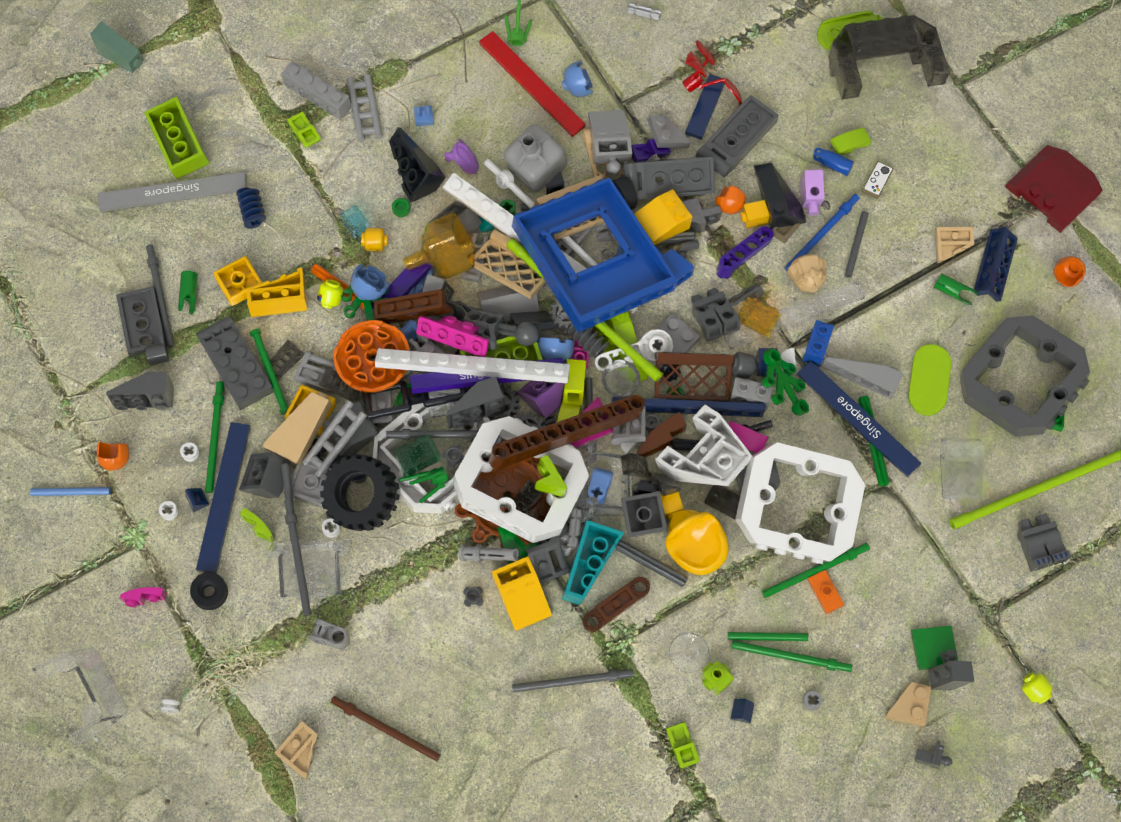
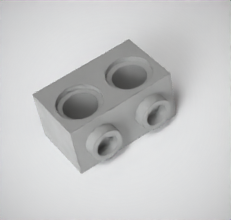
[730,377,773,411]

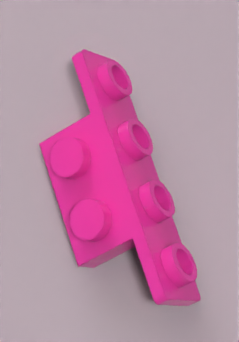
[416,316,489,357]

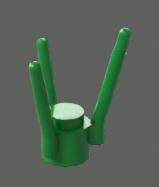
[398,467,449,503]

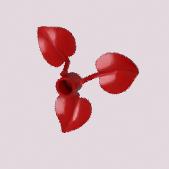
[682,40,742,106]

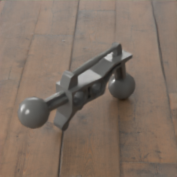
[426,299,539,349]

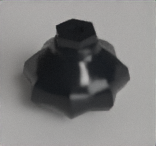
[660,364,681,382]

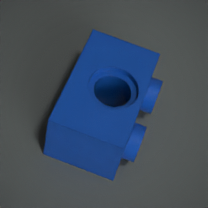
[802,320,834,367]

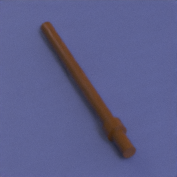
[330,696,441,762]

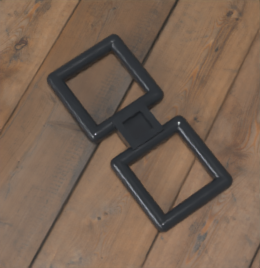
[362,380,468,420]

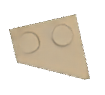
[935,227,974,263]
[885,682,931,727]
[274,721,318,779]

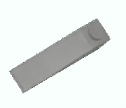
[822,357,903,399]

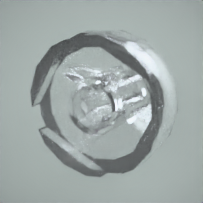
[602,360,641,398]

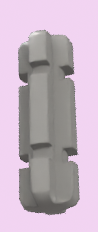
[627,3,661,20]
[567,509,582,548]

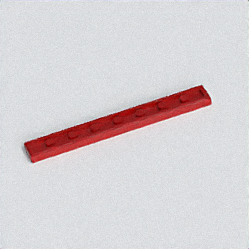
[479,31,586,137]

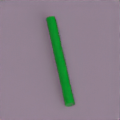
[728,632,809,641]

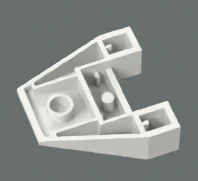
[655,405,753,486]

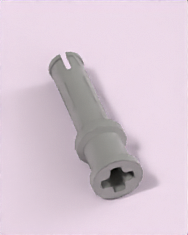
[458,544,519,562]

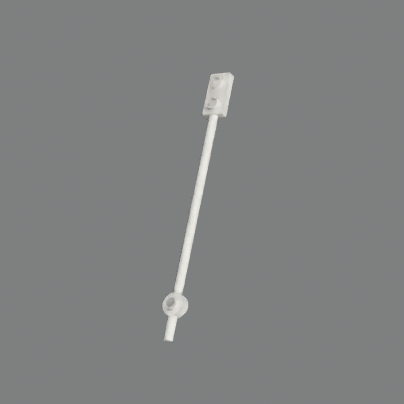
[484,159,638,314]

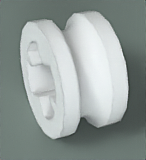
[180,442,199,462]
[159,501,178,521]
[322,518,340,538]
[160,699,180,713]

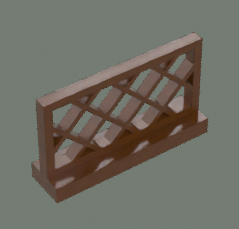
[654,352,734,401]

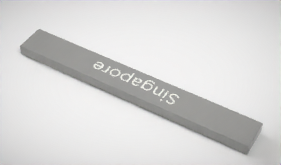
[98,172,247,212]

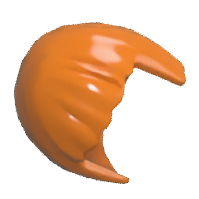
[715,185,746,214]
[1053,256,1086,287]
[97,441,129,471]

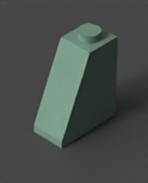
[90,21,143,73]

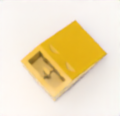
[492,557,552,631]

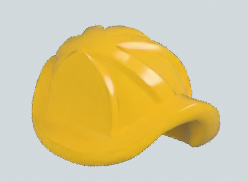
[665,510,729,575]

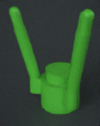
[504,0,532,46]

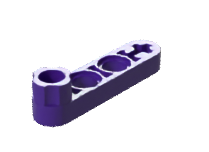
[716,227,774,279]

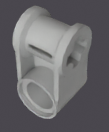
[308,619,350,649]

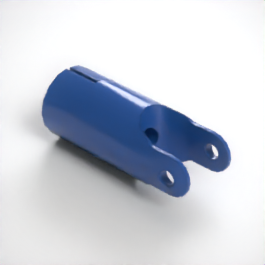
[813,148,854,176]

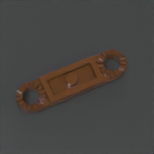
[583,576,650,633]

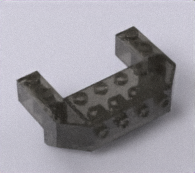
[828,15,950,100]

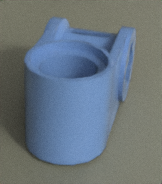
[588,467,613,507]

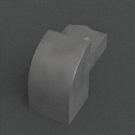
[682,198,722,232]

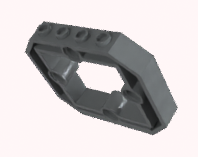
[960,315,1090,437]

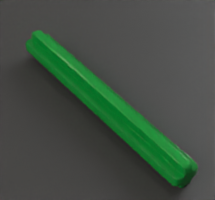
[858,396,890,487]

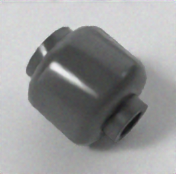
[731,352,758,378]

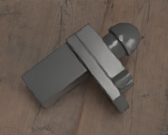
[915,741,953,769]

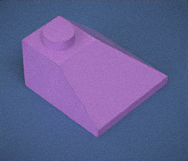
[517,380,564,418]

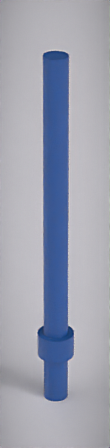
[784,194,860,271]

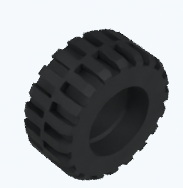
[320,454,400,531]

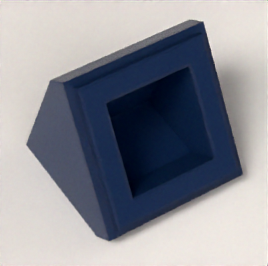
[185,488,209,513]
[731,699,754,724]

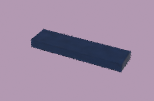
[685,74,725,140]

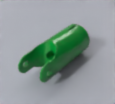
[178,271,198,315]
[934,273,979,306]

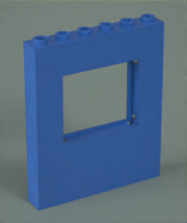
[511,177,678,333]

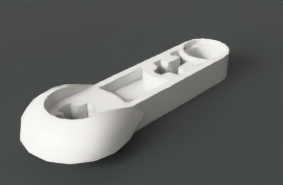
[594,329,673,371]

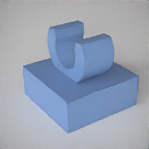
[414,106,434,126]
[399,320,418,341]

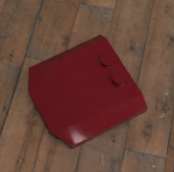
[1005,145,1103,233]

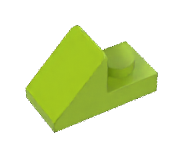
[535,455,567,497]

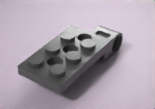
[116,286,169,366]

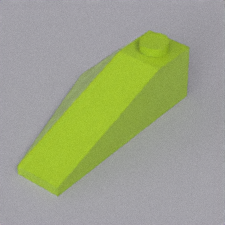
[592,311,648,385]

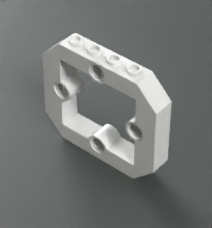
[373,389,502,514]
[453,416,589,543]
[735,442,865,564]

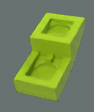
[287,111,321,148]
[830,128,872,155]
[240,507,275,544]
[665,722,700,769]

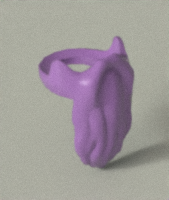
[444,139,479,174]

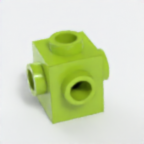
[701,661,734,696]

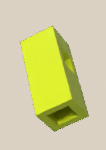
[563,359,586,405]

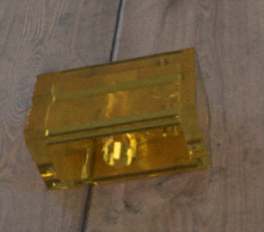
[738,297,781,338]

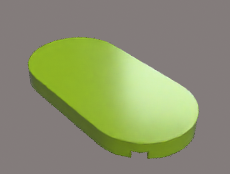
[817,11,886,51]
[908,344,951,416]

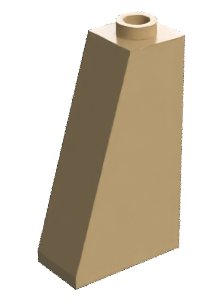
[262,392,332,466]

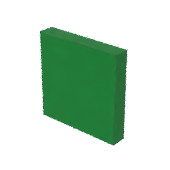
[911,626,958,670]

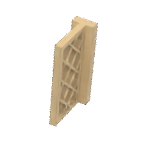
[533,175,604,241]
[469,230,546,299]

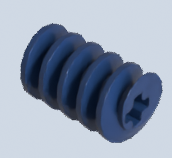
[236,187,266,229]

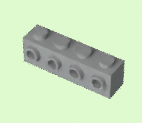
[281,61,351,121]

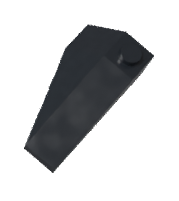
[389,127,446,202]
[754,163,806,229]

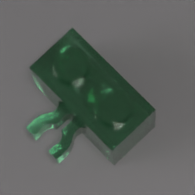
[394,435,441,476]

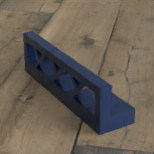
[974,227,1018,302]

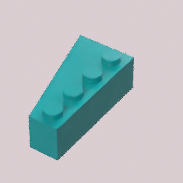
[561,520,624,605]

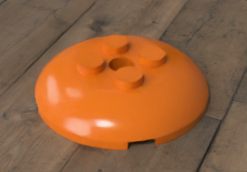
[333,320,410,393]

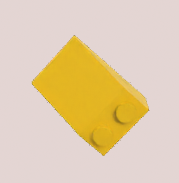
[634,189,693,245]

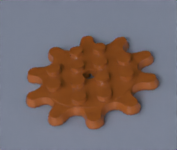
[455,449,546,548]

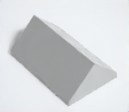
[477,284,540,322]

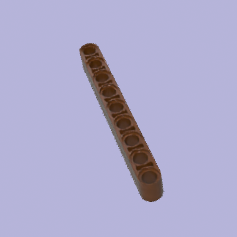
[488,395,645,469]

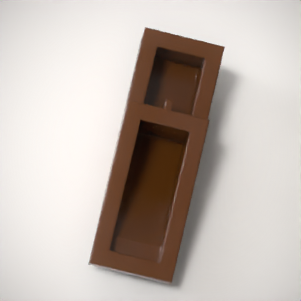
[636,412,687,461]

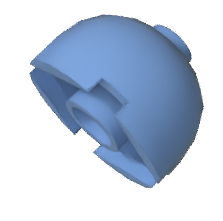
[562,60,594,97]
[350,264,390,300]
[537,338,575,362]

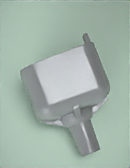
[504,125,567,192]

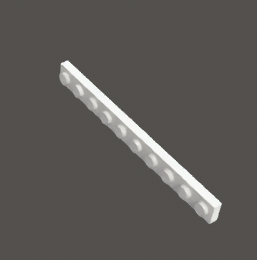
[443,173,587,279]
[375,348,570,383]

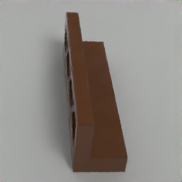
[374,289,453,324]

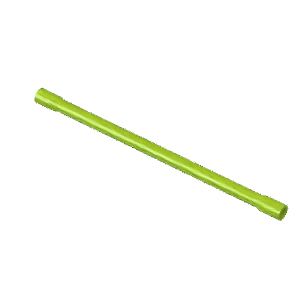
[506,238,663,382]
[949,449,1121,530]

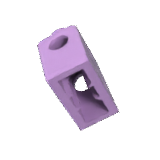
[799,170,824,216]

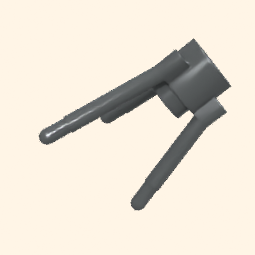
[728,284,764,325]

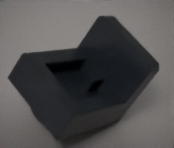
[631,480,657,496]

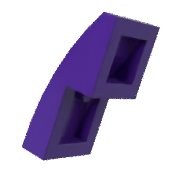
[631,139,671,162]

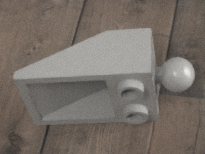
[588,110,632,175]

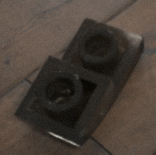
[504,480,543,515]

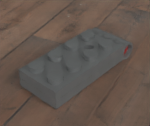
[695,95,779,178]
[623,156,715,200]
[195,316,274,410]

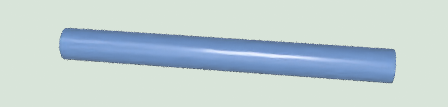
[30,487,111,496]

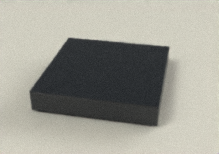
[510,311,554,330]

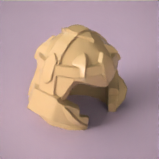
[787,254,827,293]

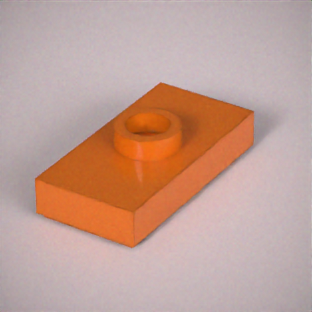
[807,570,845,614]

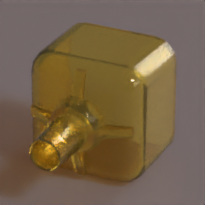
[403,212,475,279]

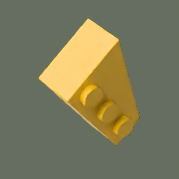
[247,267,307,317]

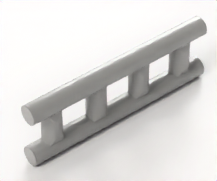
[346,74,383,142]
[302,400,367,478]

